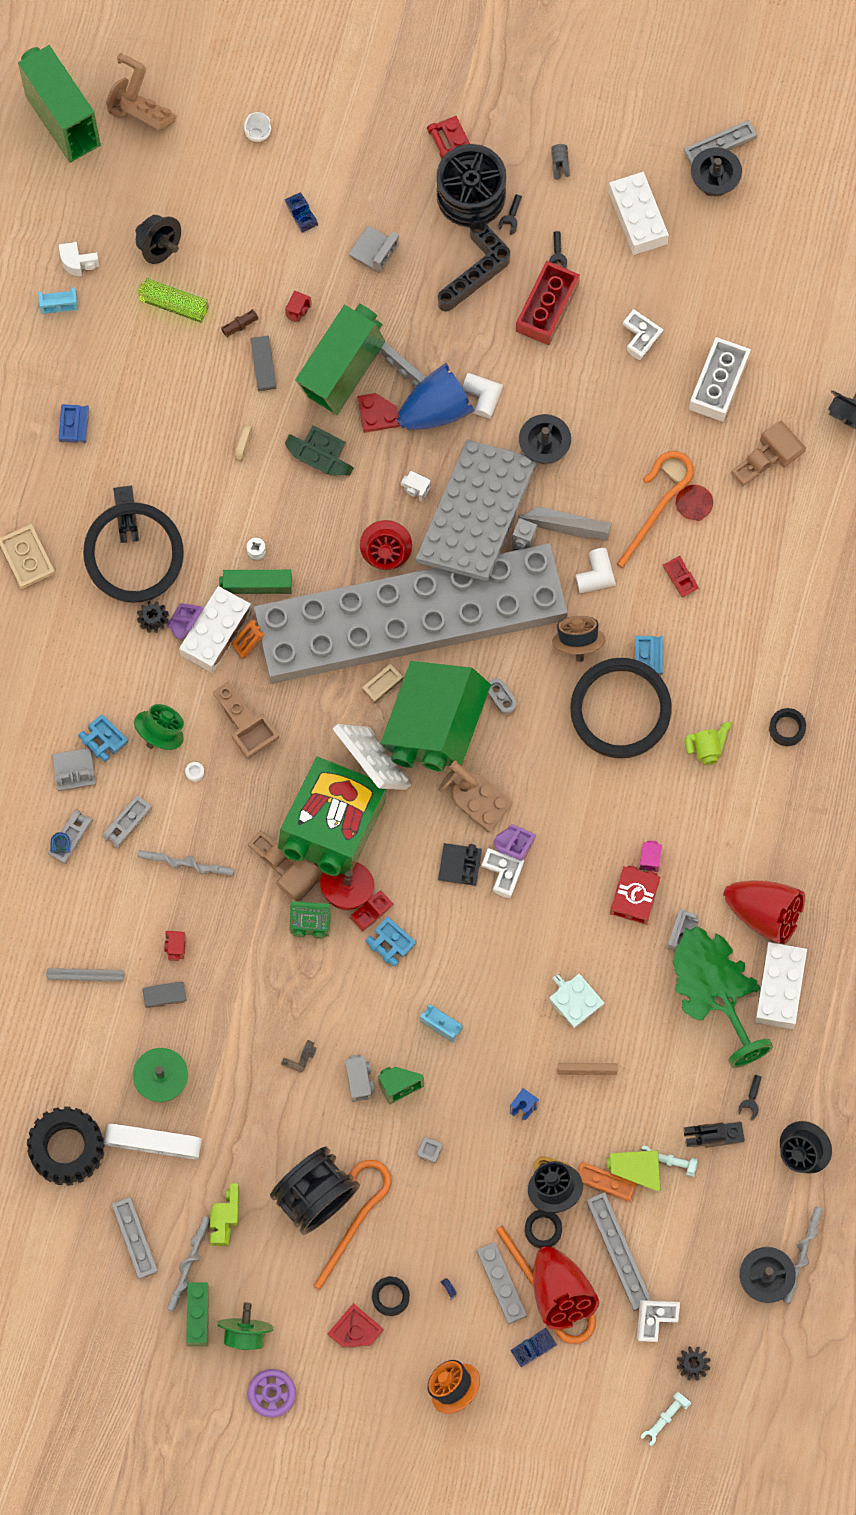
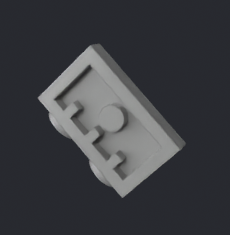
[349,226,399,273]

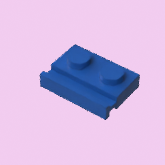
[58,404,89,443]

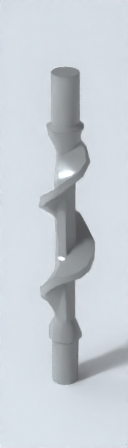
[138,850,234,876]
[783,1207,823,1304]
[167,1216,210,1312]

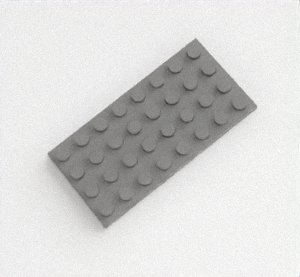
[416,440,538,582]

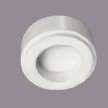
[185,762,205,782]

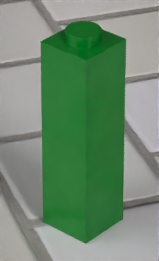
[219,569,292,594]

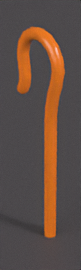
[617,451,694,568]
[313,1160,392,1290]
[496,1226,596,1344]

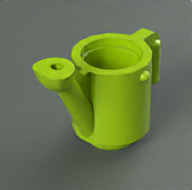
[684,722,732,765]

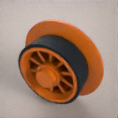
[427,1360,480,1414]

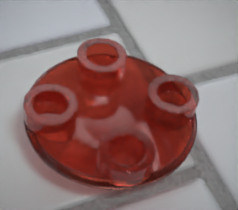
[676,485,713,521]

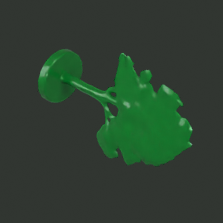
[673,926,773,1068]

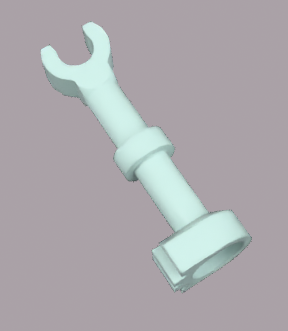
[641,1146,698,1177]
[641,1391,691,1446]

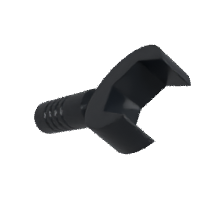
[499,194,522,235]
[549,231,567,269]
[738,1075,762,1120]

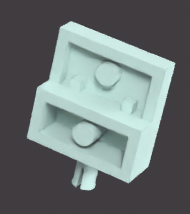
[549,974,604,1029]

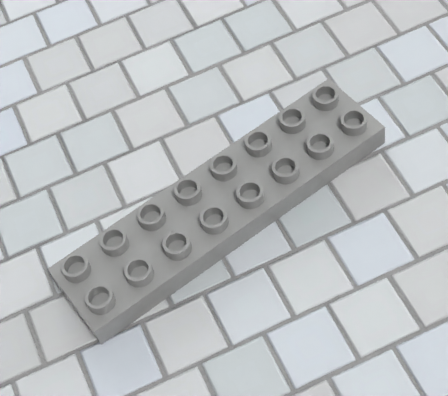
[254,543,567,684]

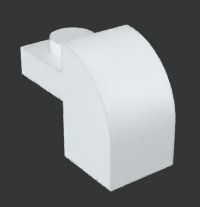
[59,242,100,276]

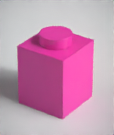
[639,841,662,872]

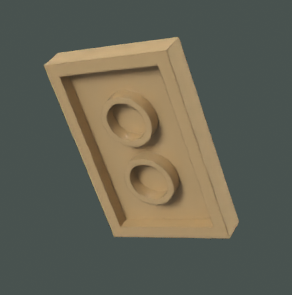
[0,524,55,589]

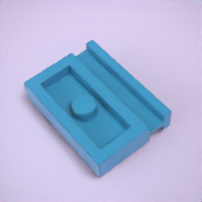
[635,636,663,675]

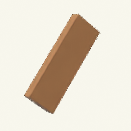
[558,1063,618,1075]

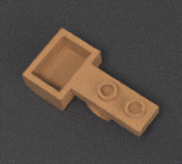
[731,421,806,486]
[213,681,280,759]
[248,830,323,902]

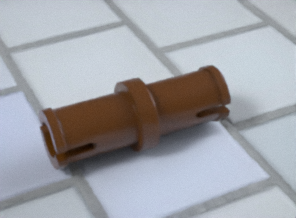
[221,309,258,337]

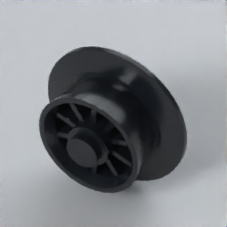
[780,1121,832,1174]
[528,1161,583,1213]

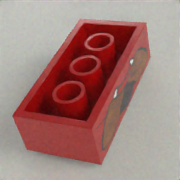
[516,261,580,345]

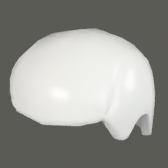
[244,112,271,142]

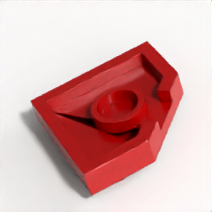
[358,393,401,433]
[327,1303,384,1348]

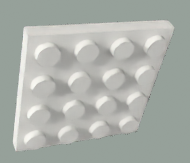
[333,724,411,790]

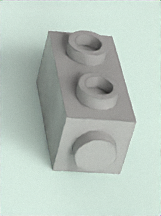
[512,518,537,551]
[345,1055,375,1102]

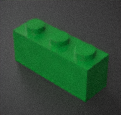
[186,1282,209,1346]

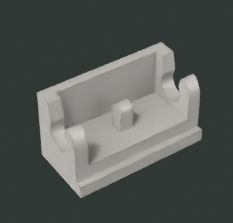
[667,909,699,952]

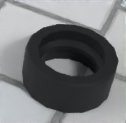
[769,708,806,747]
[524,1210,563,1249]
[372,1276,410,1316]

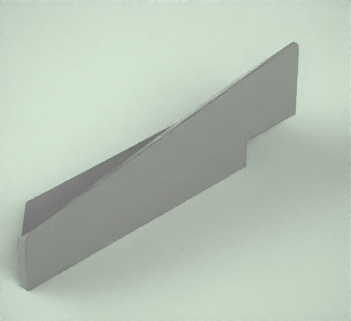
[518,506,612,541]

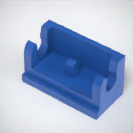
[510,1088,539,1120]

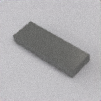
[251,335,276,391]

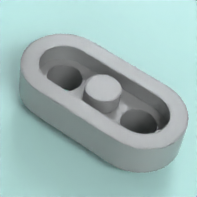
[488,679,516,714]

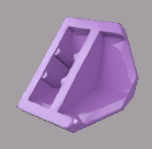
[167,603,204,640]
[493,824,536,861]

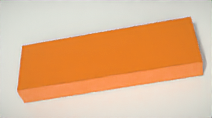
[578,1161,637,1202]

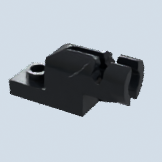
[113,485,139,543]
[683,1122,745,1148]

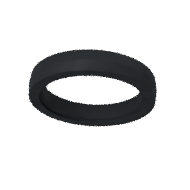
[83,502,184,603]
[570,658,672,758]

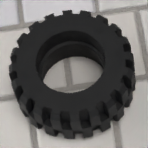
[27,1106,105,1186]

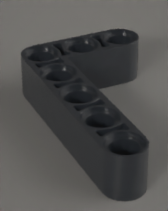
[438,219,510,312]

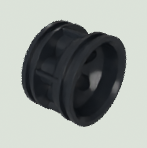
[270,1146,360,1235]

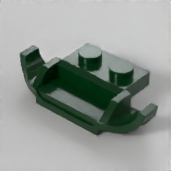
[285,425,354,476]

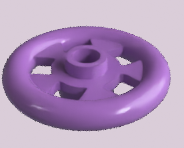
[248,1369,296,1418]

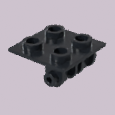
[438,843,482,886]

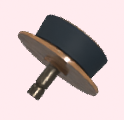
[552,616,605,662]

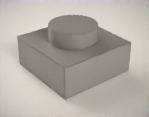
[417,1137,443,1163]

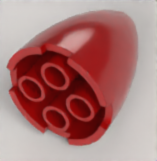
[723,880,805,944]
[533,1246,599,1330]

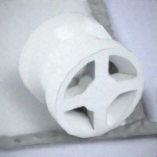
[247,538,266,560]

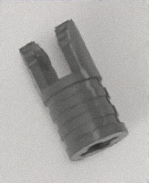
[551,144,570,180]

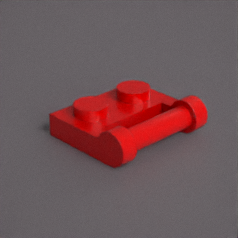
[427,116,470,159]

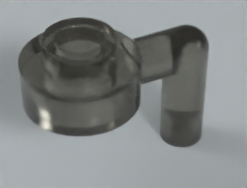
[281,1040,317,1072]

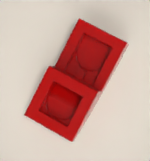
[663,556,699,597]
[350,890,393,932]

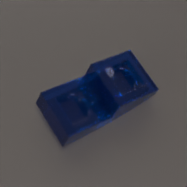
[284,192,318,232]
[510,1328,557,1367]

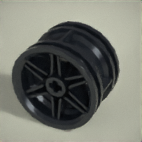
[436,144,506,228]

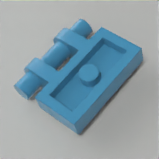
[78,714,128,762]
[365,917,416,967]

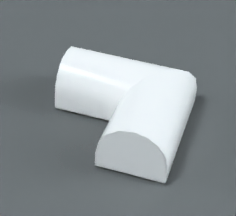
[622,309,663,360]
[463,373,504,419]
[575,548,616,594]
[481,848,524,898]
[637,1300,680,1342]

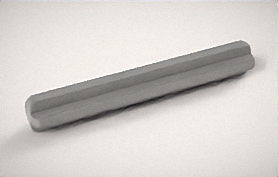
[46,968,124,982]

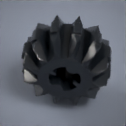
[137,601,169,633]
[677,1346,711,1381]

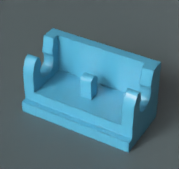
[38,287,78,314]
[420,1004,464,1043]

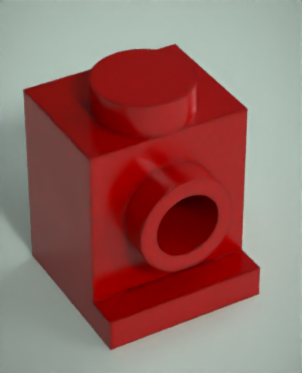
[285,290,312,322]
[164,931,186,961]

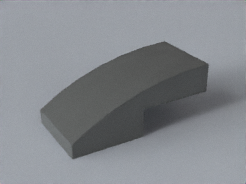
[142,982,187,1008]

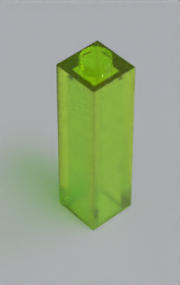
[138,278,209,323]

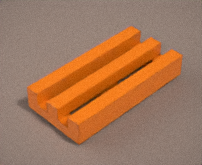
[232,620,265,658]

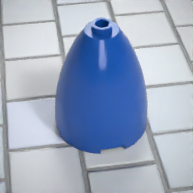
[397,363,475,430]

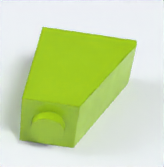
[607,1150,661,1191]

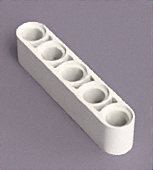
[104,1124,202,1159]

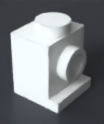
[401,471,431,502]

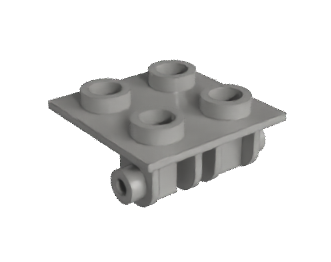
[52,748,96,791]

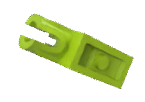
[210,1183,239,1246]

